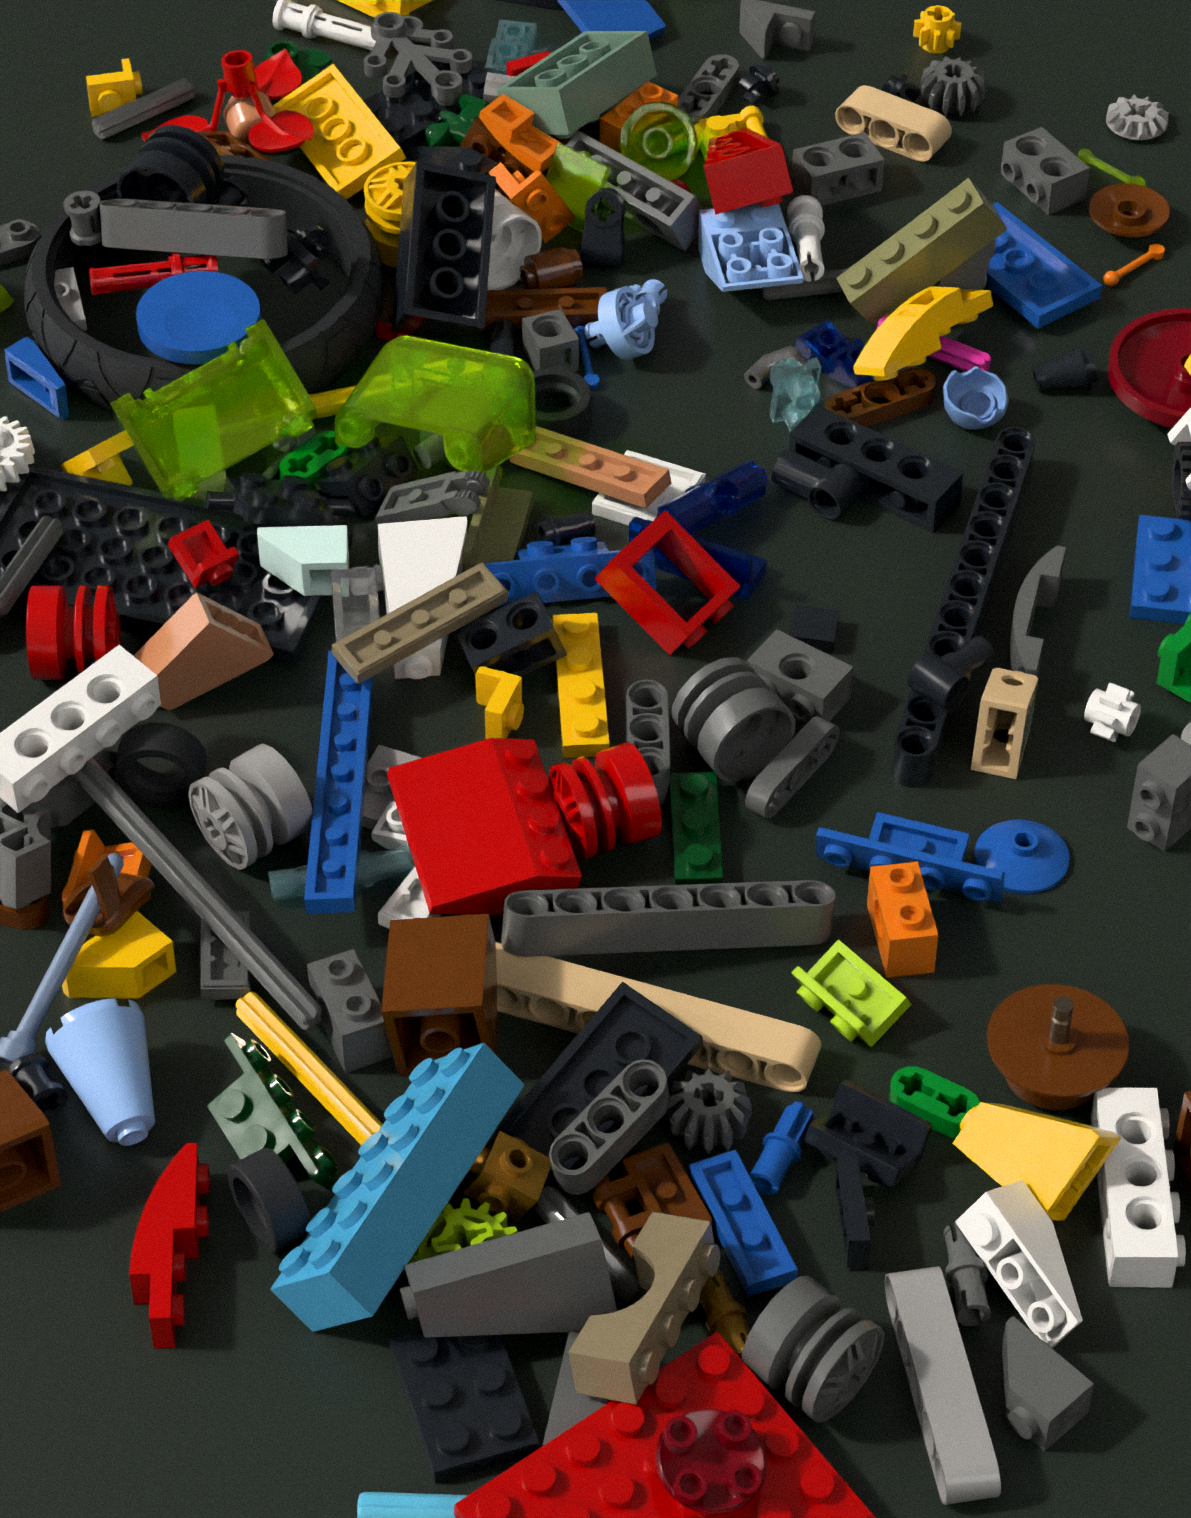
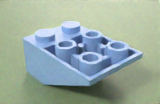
[698,203,804,292]

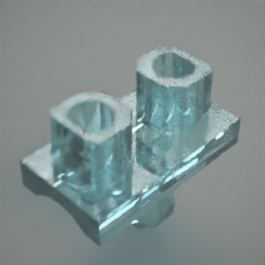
[769,357,822,432]

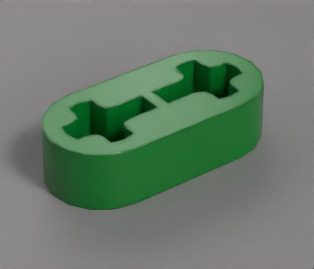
[279,431,349,489]
[889,1066,980,1139]

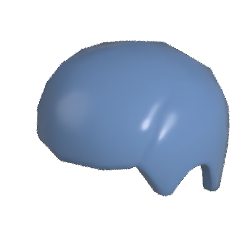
[943,366,1009,430]

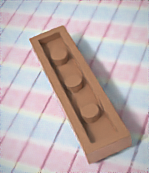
[507,425,672,508]

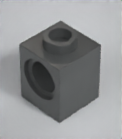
[522,309,579,372]

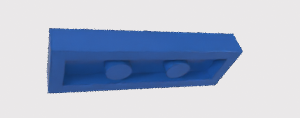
[688,1150,798,1297]

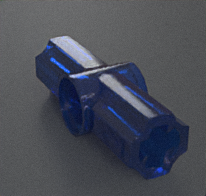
[654,460,769,535]

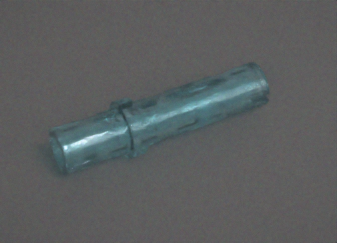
[268,844,414,902]

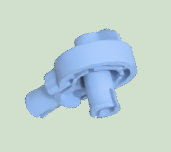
[585,279,667,360]

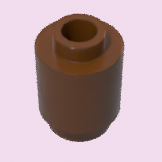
[519,247,583,289]

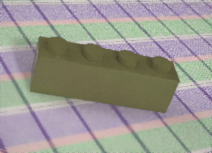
[836,178,1007,329]

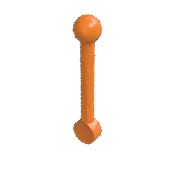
[1103,244,1165,287]

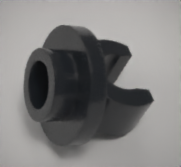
[739,63,780,106]
[880,72,921,103]

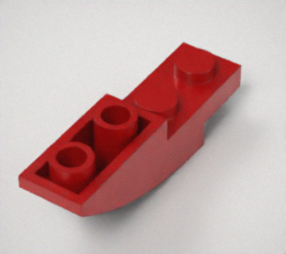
[129,1143,210,1349]

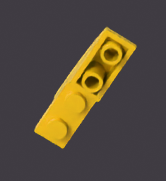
[853,286,993,381]

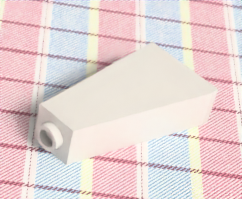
[378,516,467,679]

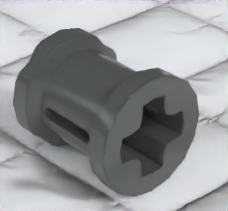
[63,190,102,246]

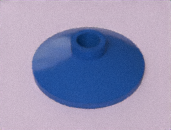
[974,819,1070,895]

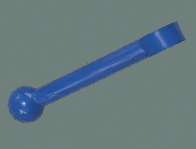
[574,326,600,391]

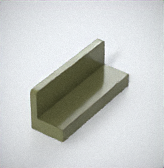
[463,462,534,572]

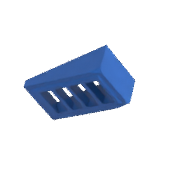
[5,337,69,420]

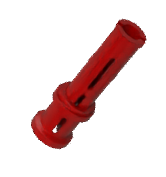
[89,253,218,295]

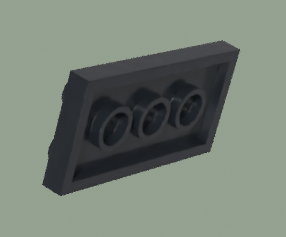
[363,49,491,153]
[496,981,703,1196]

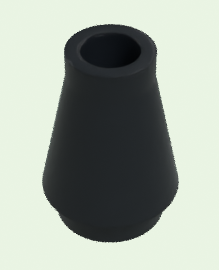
[1032,347,1097,391]

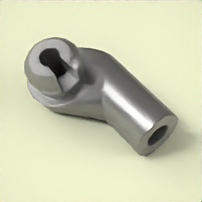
[744,346,806,389]

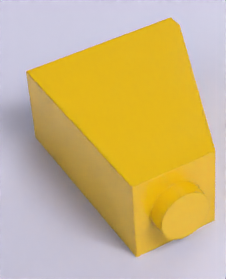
[952,1102,1121,1221]

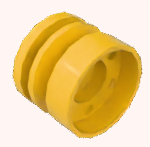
[364,161,416,267]

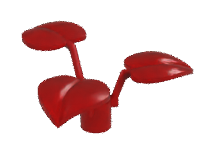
[141,49,314,153]

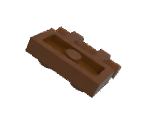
[592,1143,712,1262]

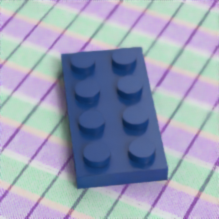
[986,202,1102,329]

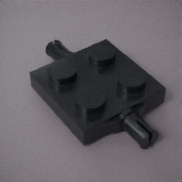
[204,472,351,526]

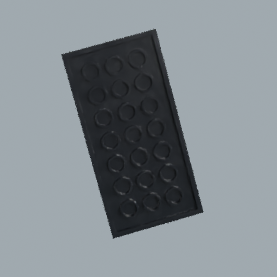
[0,465,353,664]

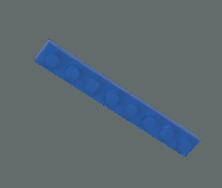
[304,651,375,914]

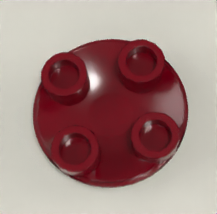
[655,1408,766,1514]

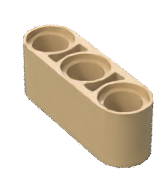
[835,85,952,162]

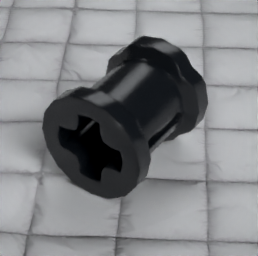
[7,1053,68,1119]

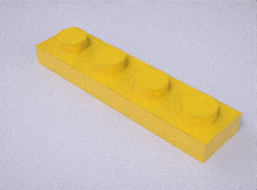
[553,613,609,758]

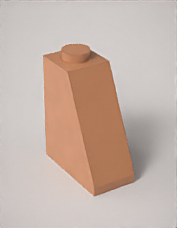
[134,592,274,711]

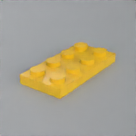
[273,64,406,200]

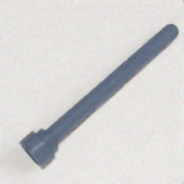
[0,853,124,1067]

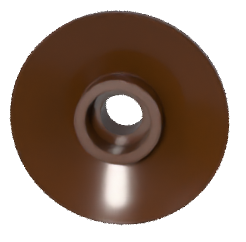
[1089,183,1170,237]

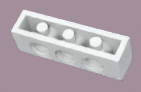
[0,645,161,813]
[1091,1087,1186,1288]

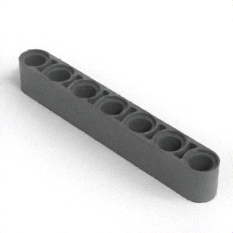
[501,880,836,957]

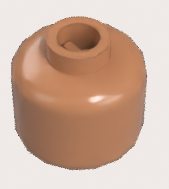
[223,91,276,148]

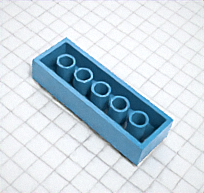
[270,1043,524,1332]

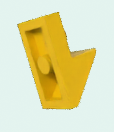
[60,431,133,486]

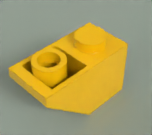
[62,911,177,999]

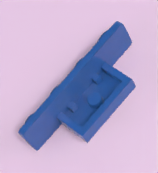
[483,537,657,608]
[816,812,1005,902]

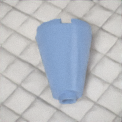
[45,998,155,1146]

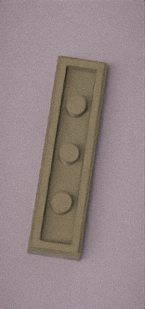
[332,562,508,684]

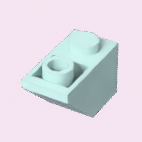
[257,525,349,596]

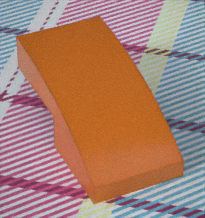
[479,94,564,173]

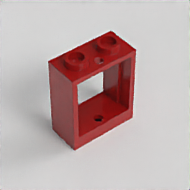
[595,510,741,655]

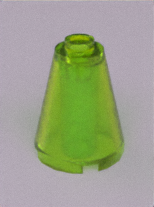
[619,102,704,181]

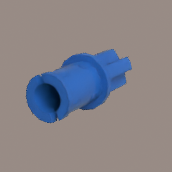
[749,1101,814,1195]

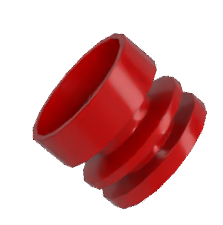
[26,585,121,680]
[549,742,662,861]

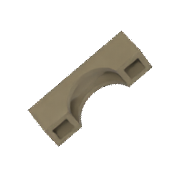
[568,1212,720,1404]

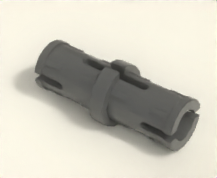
[943,1222,991,1326]

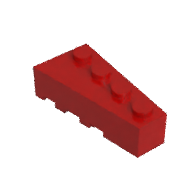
[704,128,793,215]

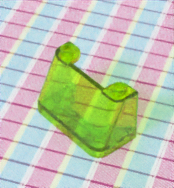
[110,319,317,501]
[335,336,536,473]

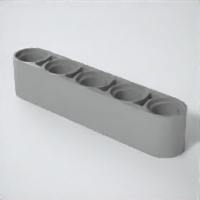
[885,1266,1001,1505]

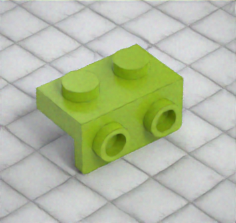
[791,939,912,1047]

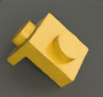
[86,58,143,117]
[475,666,524,739]

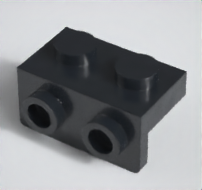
[313,433,419,516]
[804,1080,932,1188]

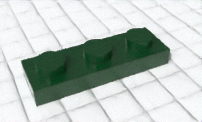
[669,772,723,885]

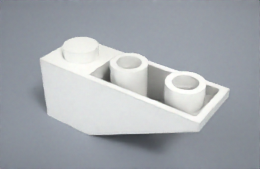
[955,1180,1083,1348]

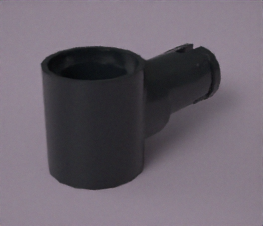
[908,636,993,711]

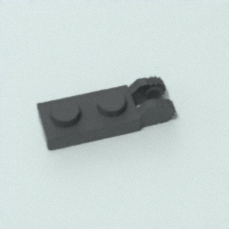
[375,469,490,524]

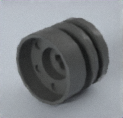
[672,657,796,782]
[742,1276,885,1423]

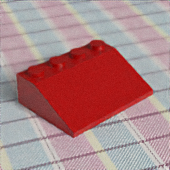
[387,738,582,915]

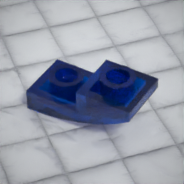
[794,319,873,388]

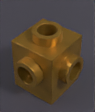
[463,1131,552,1223]

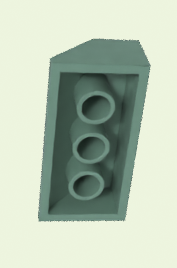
[496,31,657,139]

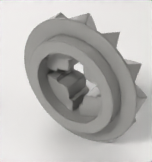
[1106,95,1169,140]

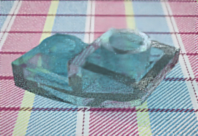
[485,19,537,75]

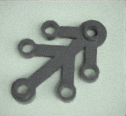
[364,12,473,106]

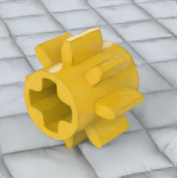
[913,5,961,53]

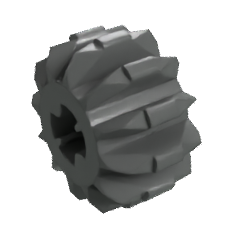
[920,56,986,117]
[665,1065,752,1155]

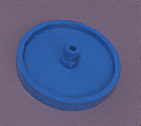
[136,271,261,364]

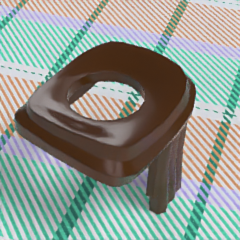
[63,853,155,936]

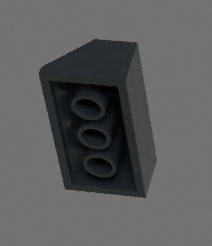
[391,161,496,339]

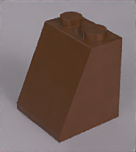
[381,914,498,1076]
[0,1069,61,1212]

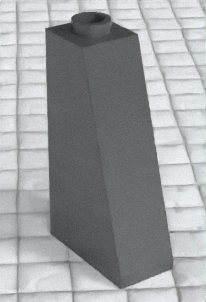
[400,1212,617,1338]

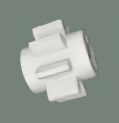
[1084,683,1141,742]

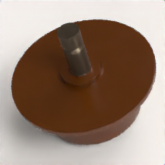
[987,984,1129,1110]

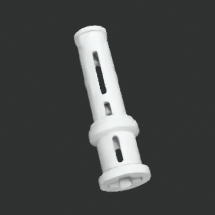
[272,0,376,51]
[787,195,825,282]

